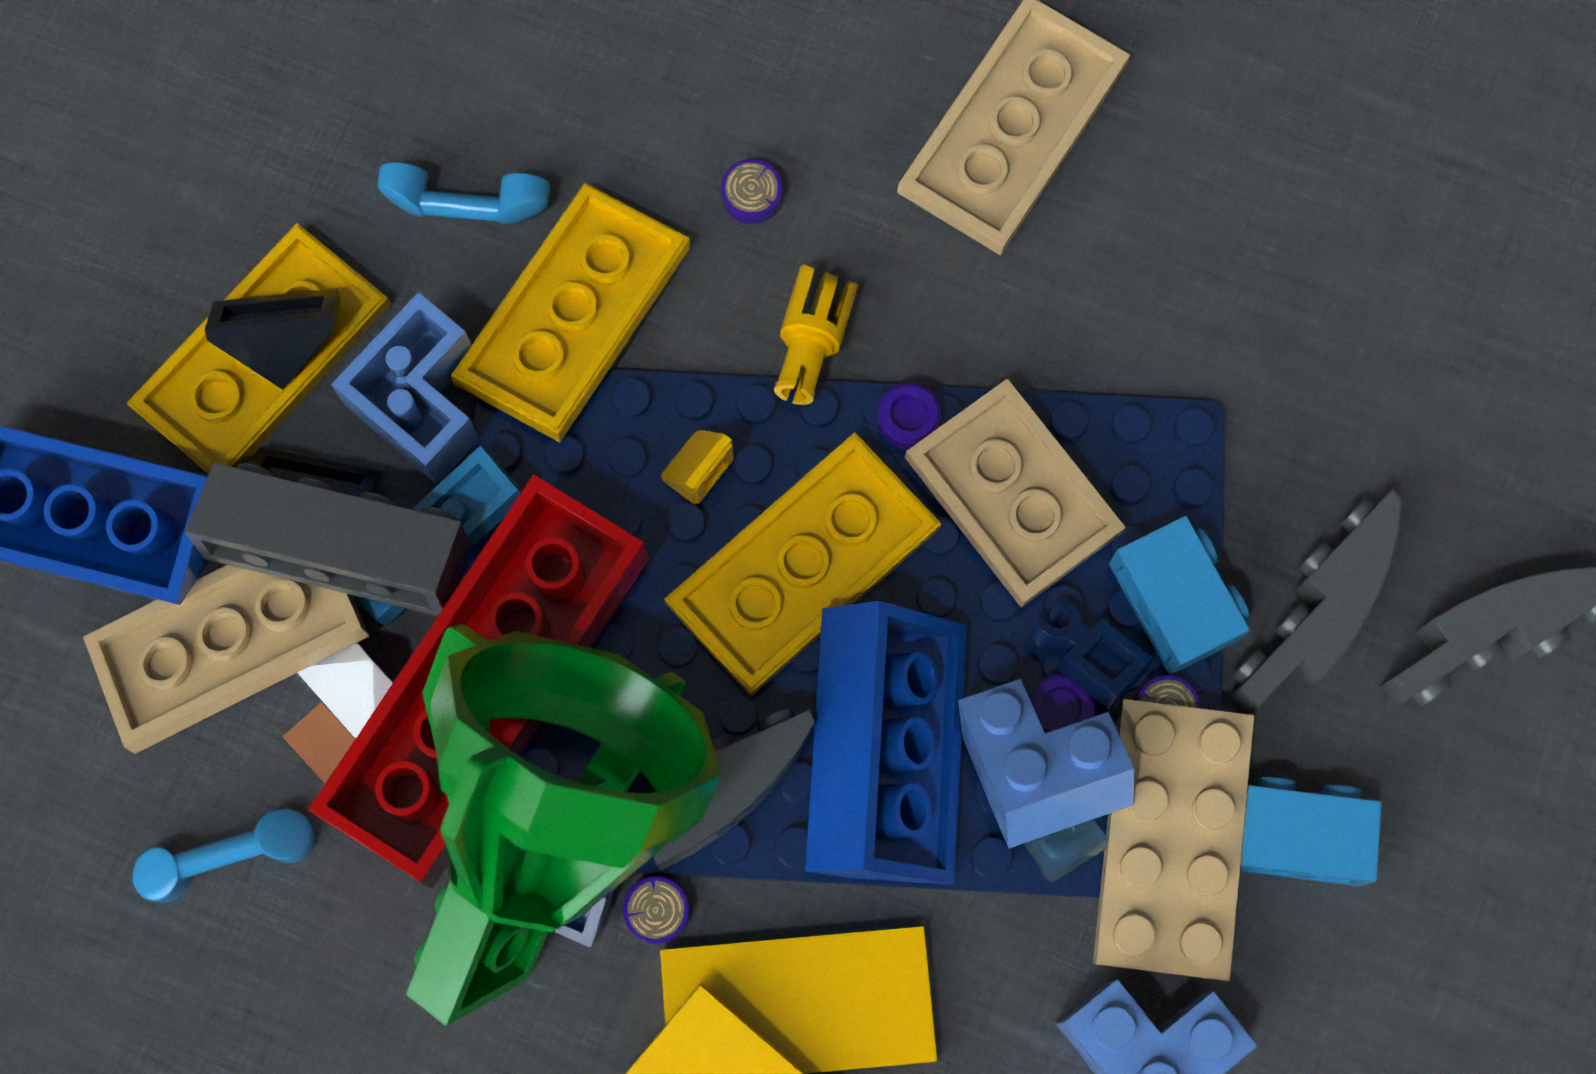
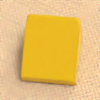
[661,430,734,505]

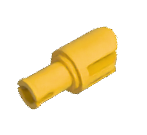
[774,264,858,405]

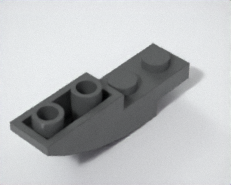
[1228,490,1402,714]
[1380,567,1596,708]
[653,708,815,871]

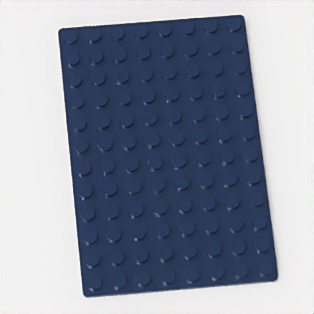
[459,369,1224,898]

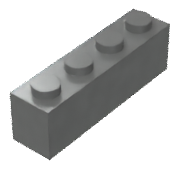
[185,463,472,616]

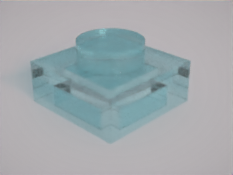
[1023,819,1108,883]

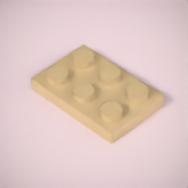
[905,378,1126,608]

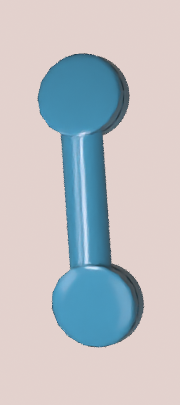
[377,162,550,224]
[132,808,316,903]

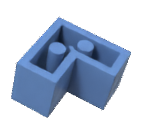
[331,292,480,485]
[958,679,1135,848]
[1056,979,1257,1074]

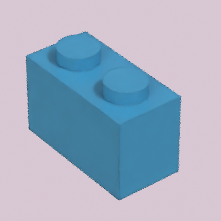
[1109,516,1250,675]
[1240,777,1381,887]

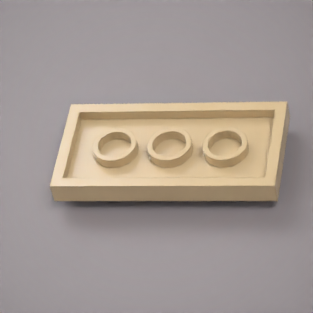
[897,0,1131,256]
[83,565,369,754]
[1093,699,1254,981]

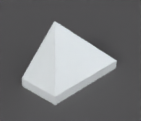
[297,642,393,738]

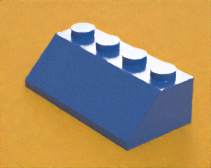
[0,426,210,605]
[805,601,967,885]

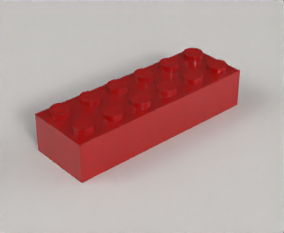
[308,474,649,889]

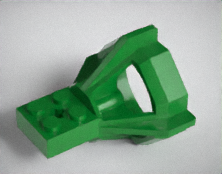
[406,624,722,1026]

